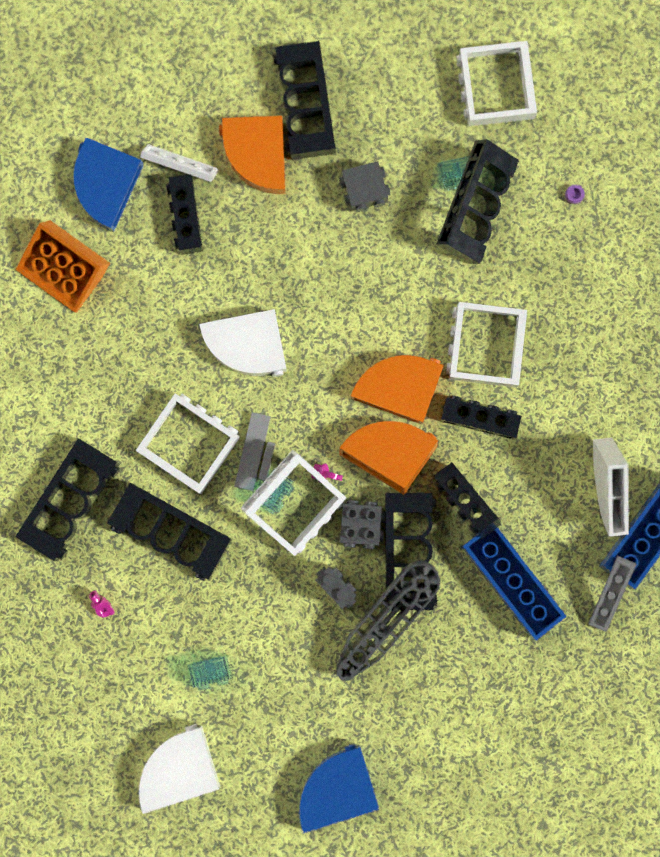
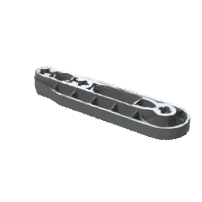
[336,561,440,681]

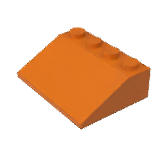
[15,220,110,313]

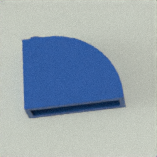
[74,137,144,232]
[300,743,379,833]

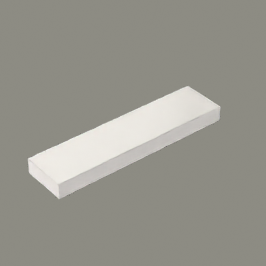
[141,144,218,182]

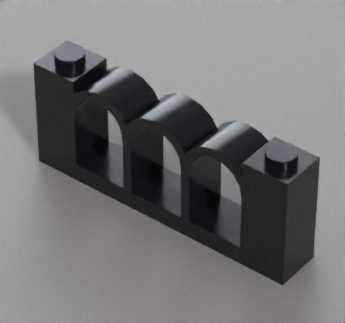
[272,41,336,160]
[436,139,519,264]
[15,438,120,562]
[107,483,233,581]
[385,493,437,610]

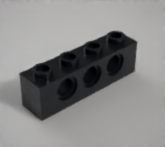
[166,174,203,255]
[440,395,522,440]
[434,462,501,539]

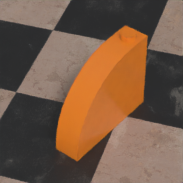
[219,116,285,194]
[350,355,444,424]
[339,421,438,495]

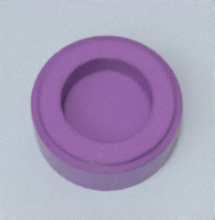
[565,185,585,204]

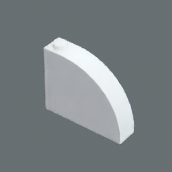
[199,309,287,377]
[593,438,629,537]
[139,724,220,814]

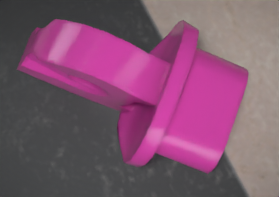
[311,463,343,483]
[89,590,115,618]

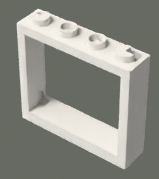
[456,41,537,126]
[446,302,527,388]
[136,393,240,494]
[241,450,346,556]

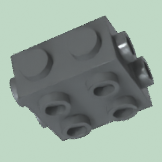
[339,161,391,212]
[340,500,385,549]
[316,567,357,609]

